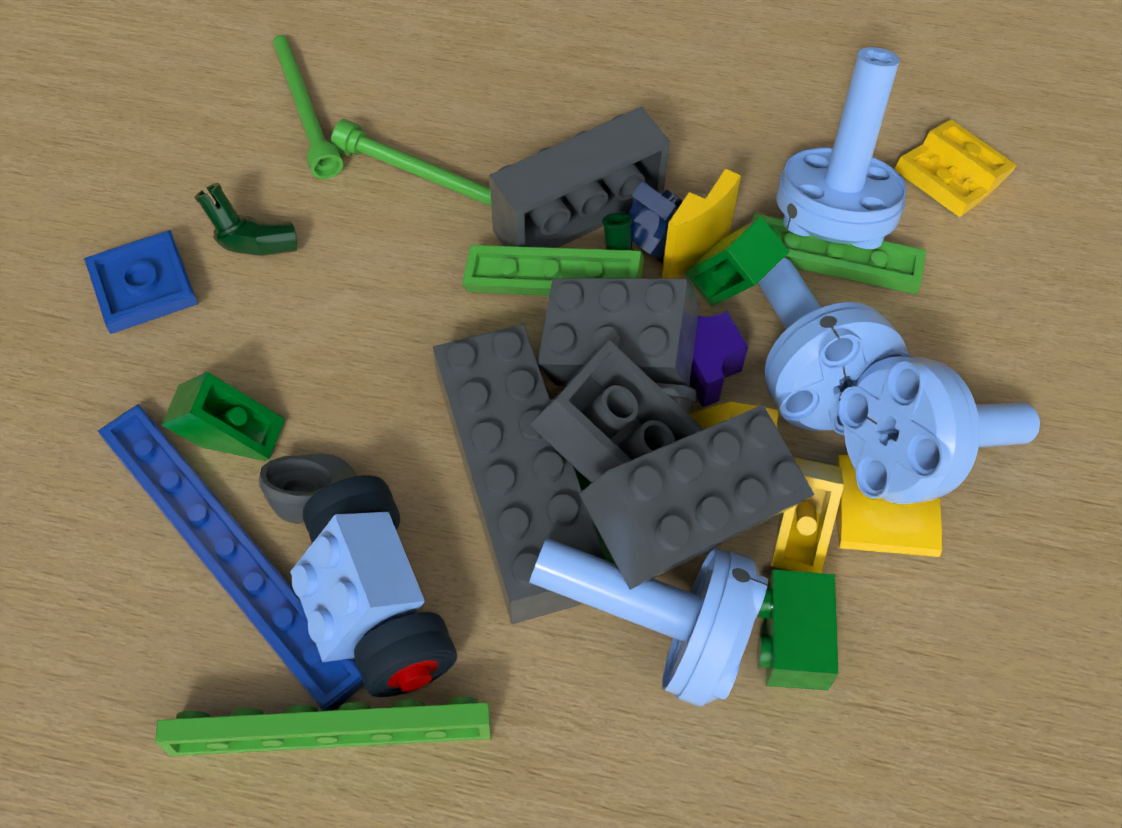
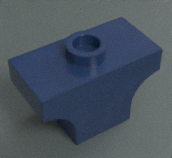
[628,181,683,263]

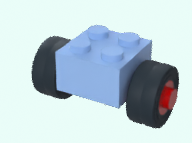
[290,475,457,697]

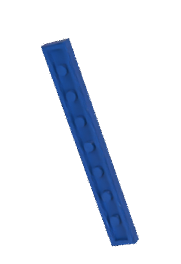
[98,404,364,711]

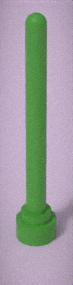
[273,35,343,179]
[330,119,491,206]

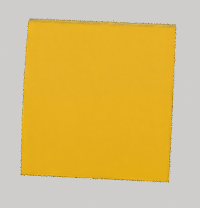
[894,119,1017,218]
[662,169,741,279]
[835,454,942,557]

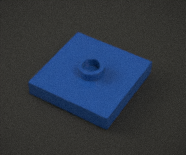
[84,230,198,334]

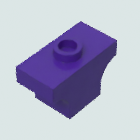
[689,311,748,407]

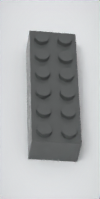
[433,324,606,624]

